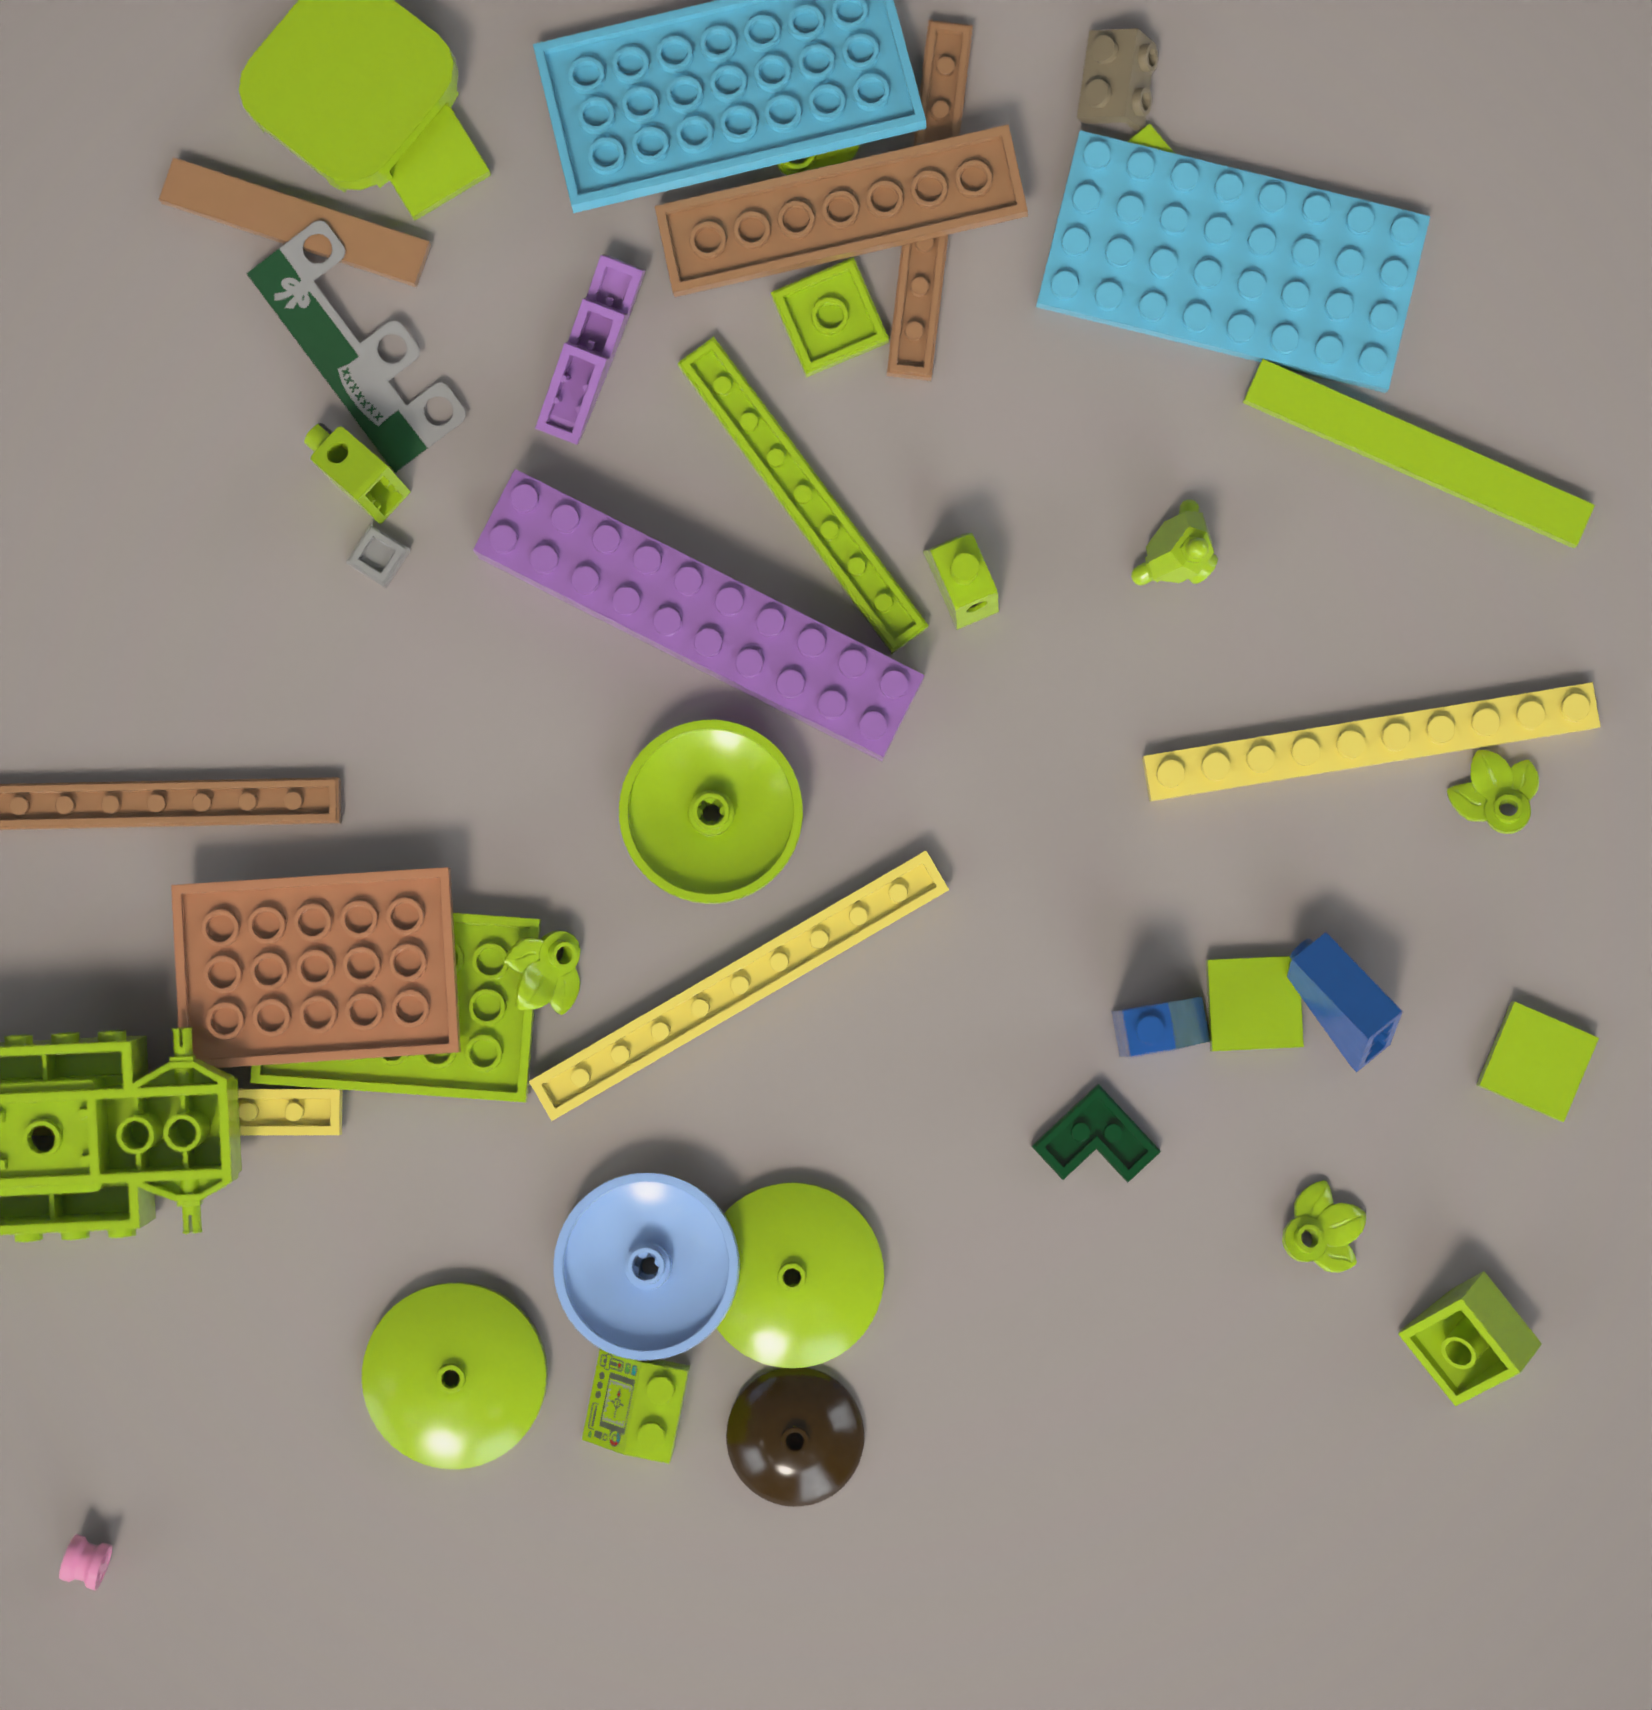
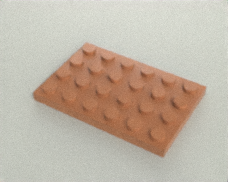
[171,867,461,1068]

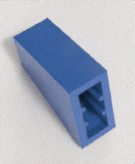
[1287,932,1403,1073]
[1112,997,1210,1057]

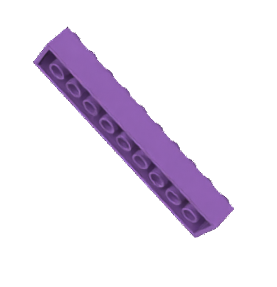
[473,469,925,762]

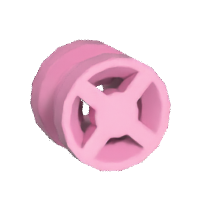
[59,1534,113,1591]

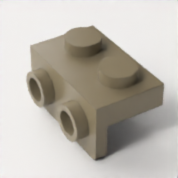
[1077,28,1158,130]

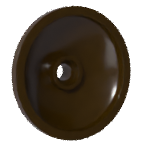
[726,1367,864,1507]

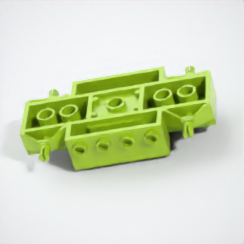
[0,1027,242,1242]

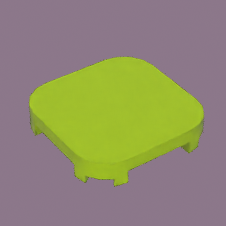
[239,0,459,193]

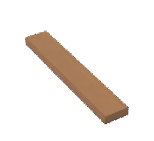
[159,157,431,288]

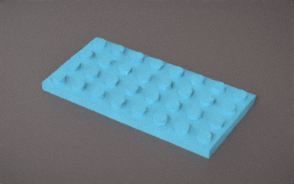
[533,0,926,213]
[1036,130,1430,393]

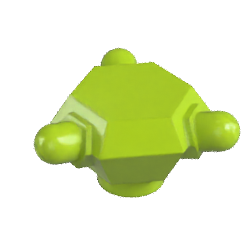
[1131,499,1218,586]

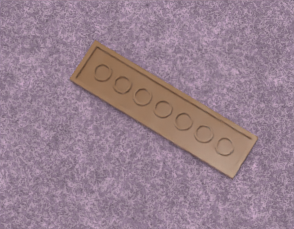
[654,124,1028,297]

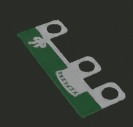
[246,221,466,473]

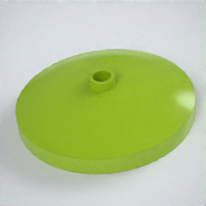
[619,720,803,904]
[717,1182,884,1368]
[362,1282,548,1469]

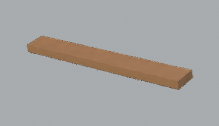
[886,20,973,381]
[0,777,341,830]

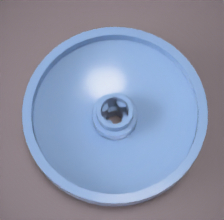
[553,1173,740,1360]

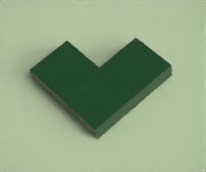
[1031,1084,1161,1183]

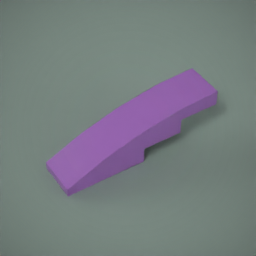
[535,254,646,445]

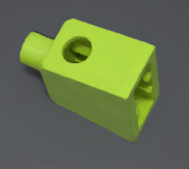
[304,423,411,525]
[923,533,999,630]

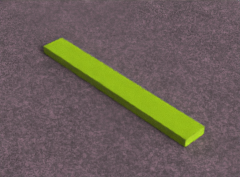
[677,337,929,654]
[1242,359,1595,549]

